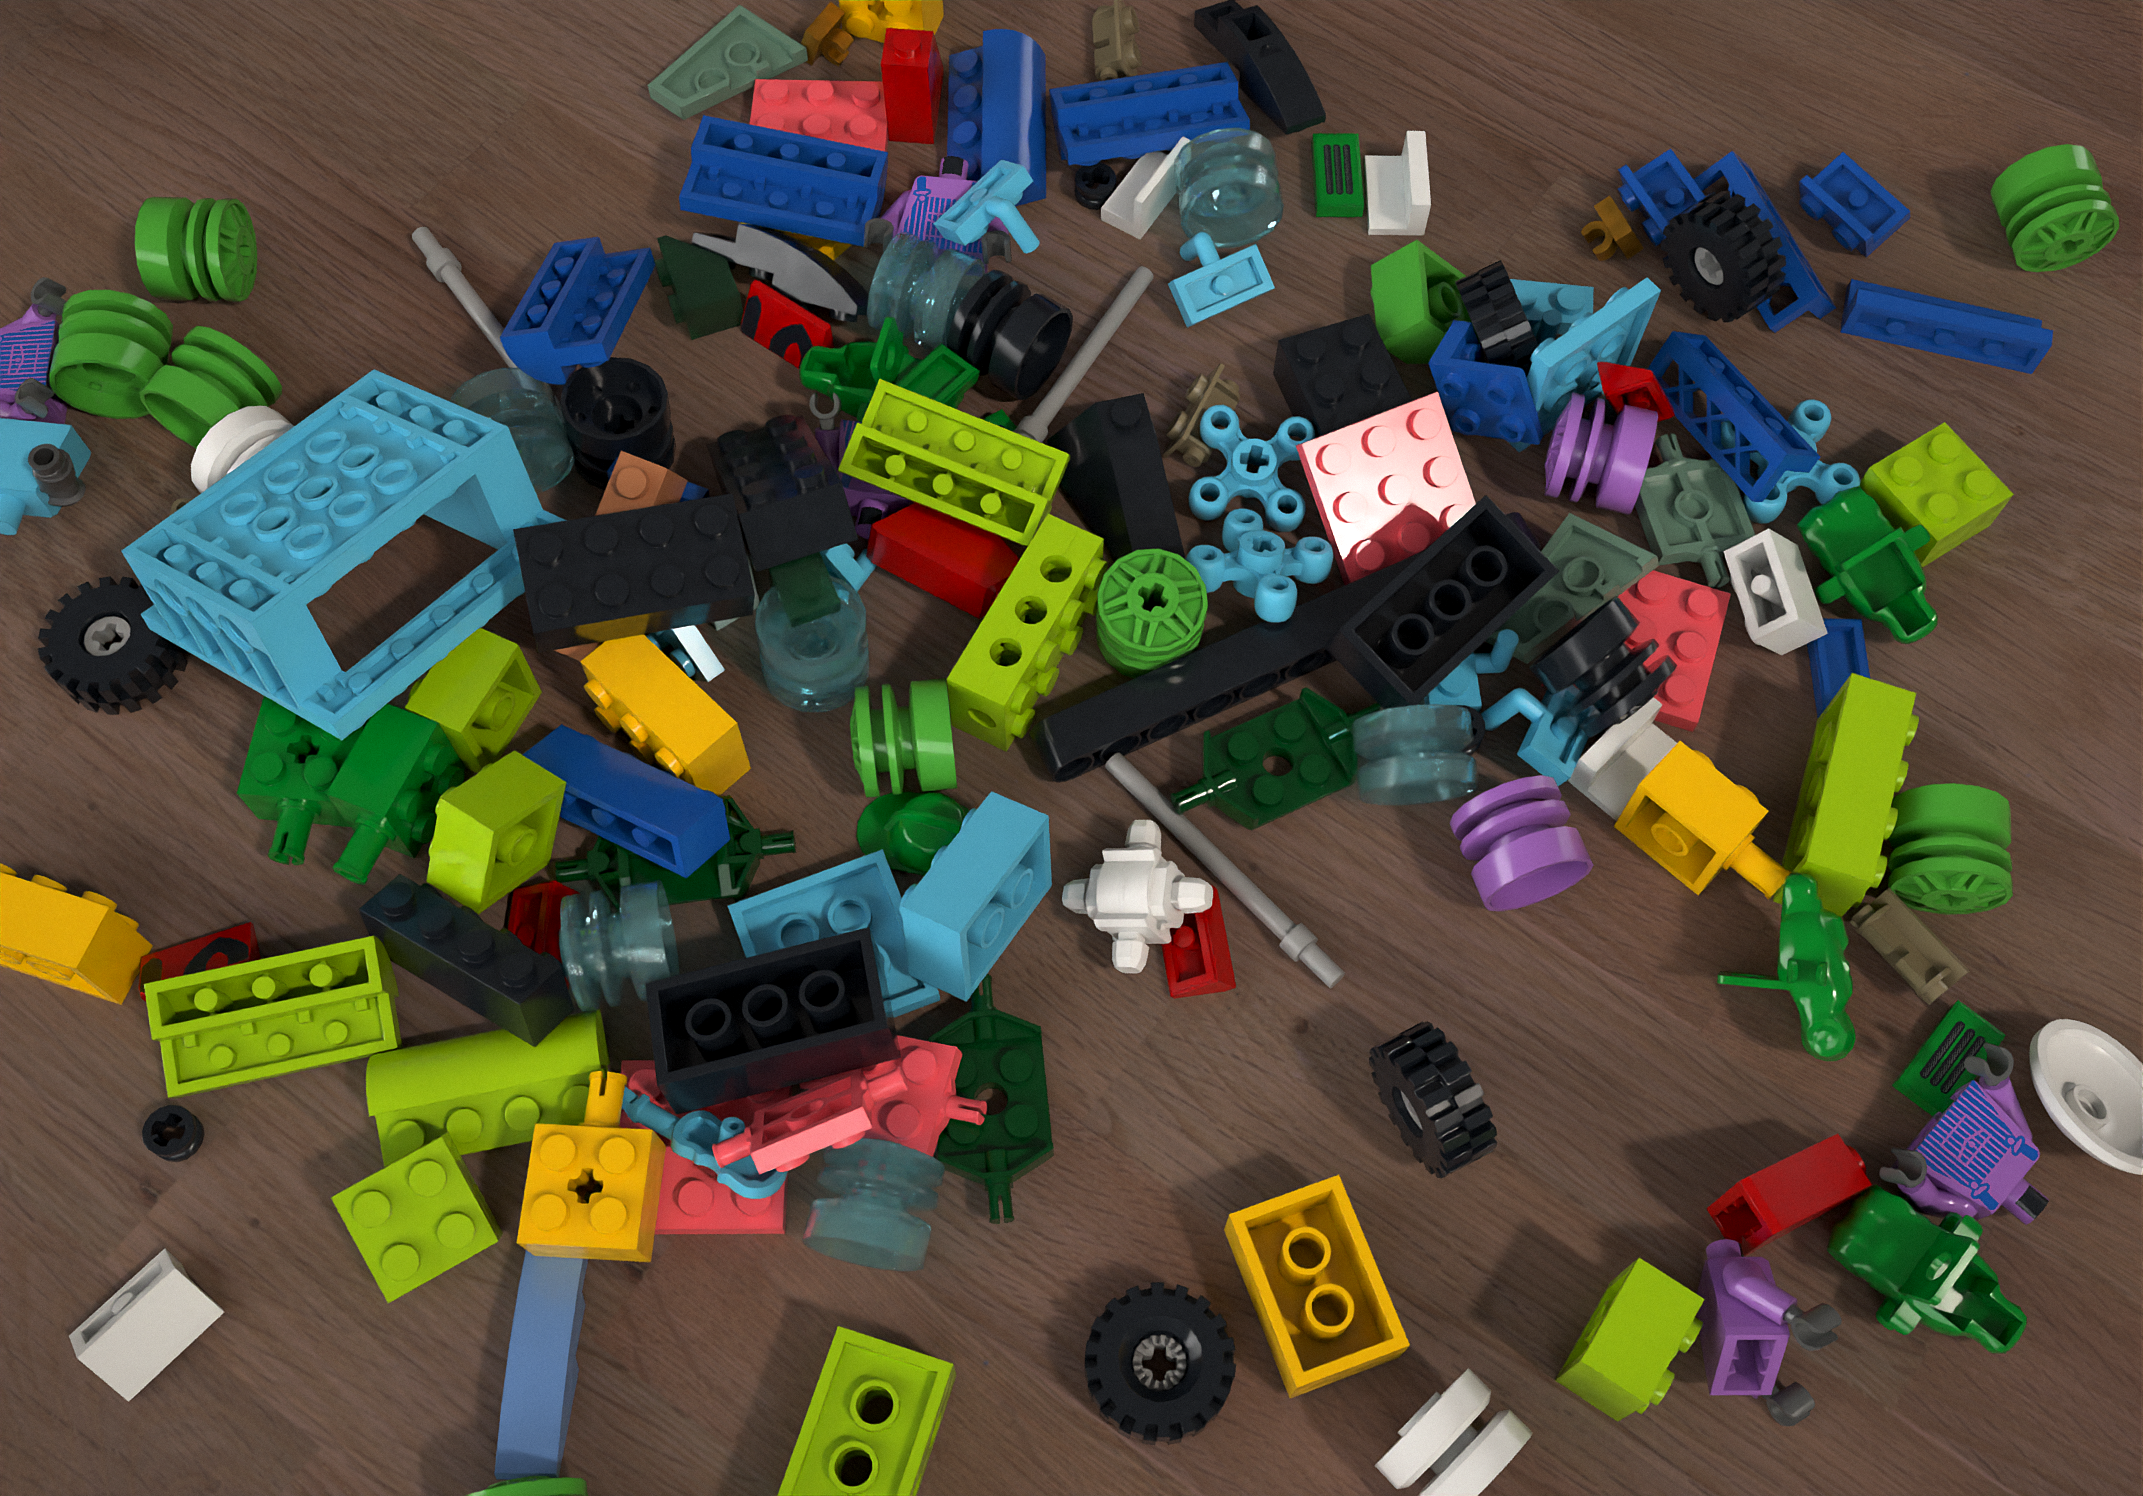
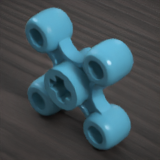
[1721,399,1861,524]
[1188,405,1316,532]
[1186,508,1333,623]

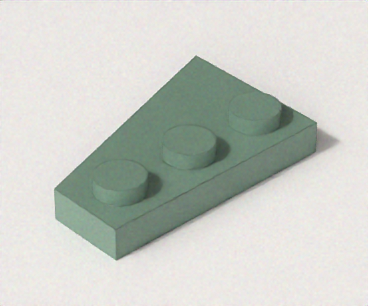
[648,5,808,120]
[1485,513,1659,664]

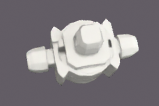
[1062,820,1213,973]

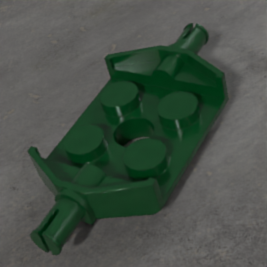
[1170,687,1386,831]
[555,795,796,920]
[928,974,1054,1224]

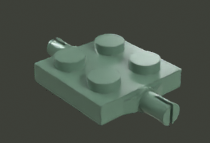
[1635,433,1755,588]

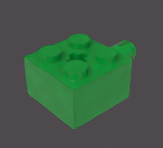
[237,696,370,865]
[326,703,466,885]

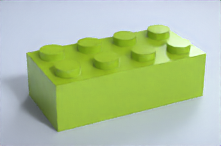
[1773,673,1919,917]

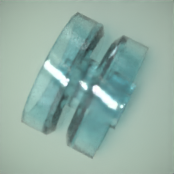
[1174,128,1284,248]
[1352,704,1479,806]

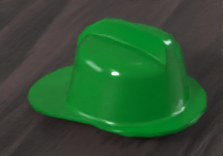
[856,792,970,876]

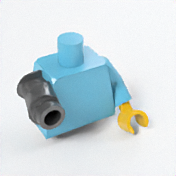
[0,418,91,535]

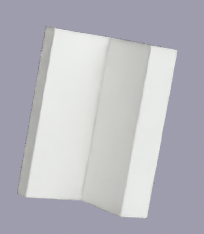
[1364,131,1431,235]
[1101,137,1191,239]
[1568,697,1677,821]
[69,1248,224,1402]

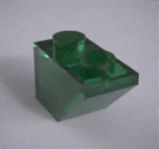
[654,235,744,340]

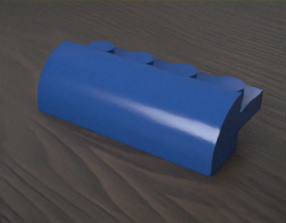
[947,29,1046,206]
[1049,62,1250,166]
[679,115,888,247]
[500,237,656,385]

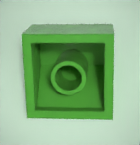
[1370,240,1480,364]

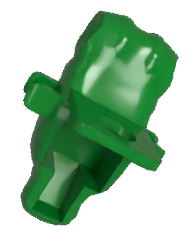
[799,317,964,422]
[1797,486,1938,645]
[1717,872,1856,1062]
[1827,1184,2027,1354]

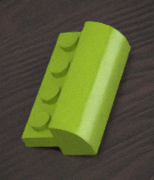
[838,379,1070,547]
[144,936,403,1099]
[366,1009,610,1167]

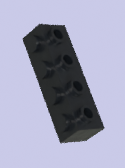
[358,874,575,1047]

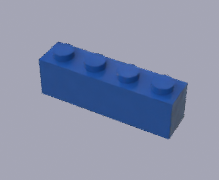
[523,724,730,878]

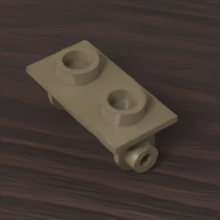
[1092,0,1142,81]
[1162,363,1240,467]
[1850,888,1970,1005]

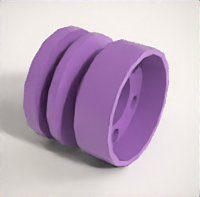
[1544,392,1658,515]
[1449,775,1594,911]

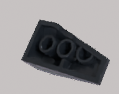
[1047,393,1186,563]

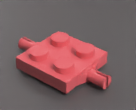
[799,1035,987,1163]
[712,1067,909,1175]

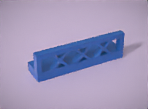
[1693,151,1836,333]
[1840,279,2053,374]
[1647,331,1821,502]

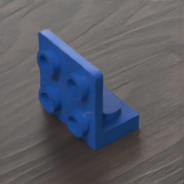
[1428,320,1544,445]

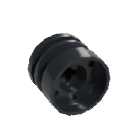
[947,270,1073,400]
[560,357,676,490]
[1529,596,1677,737]

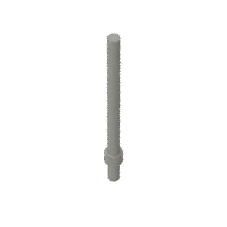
[412,227,568,435]
[1013,266,1154,443]
[1105,752,1345,989]

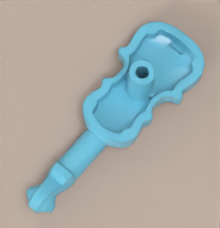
[622,1086,788,1199]

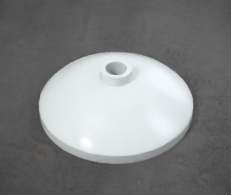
[2029,1019,2143,1175]

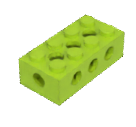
[947,514,1108,752]
[777,1326,956,1496]

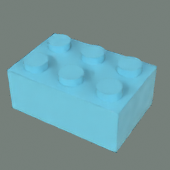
[899,791,1052,1002]

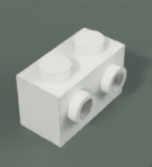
[1724,529,1828,655]

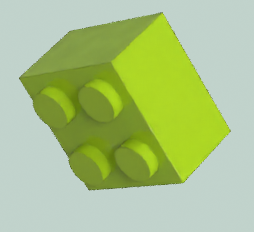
[1860,422,2014,567]
[405,628,542,773]
[426,750,566,915]
[331,1132,503,1303]
[1555,1258,1705,1422]

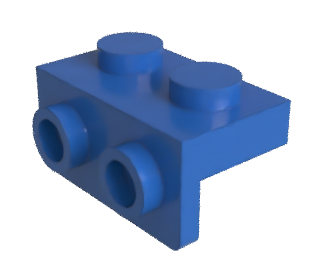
[1617,149,1706,247]
[1799,152,1910,258]

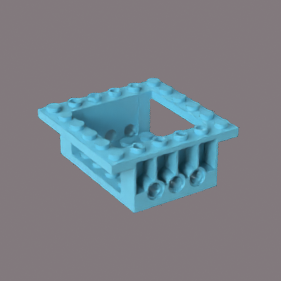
[121,369,567,740]

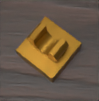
[801,1,854,67]
[1581,195,1644,261]

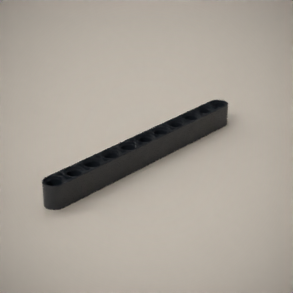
[1029,512,1543,783]

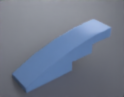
[494,1250,588,1480]

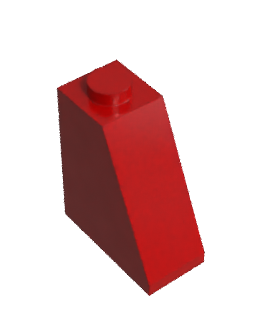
[881,28,944,144]
[866,503,1020,619]
[1706,1133,1872,1257]

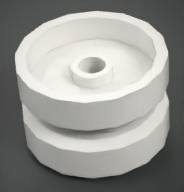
[191,406,294,493]
[1375,1368,1533,1496]

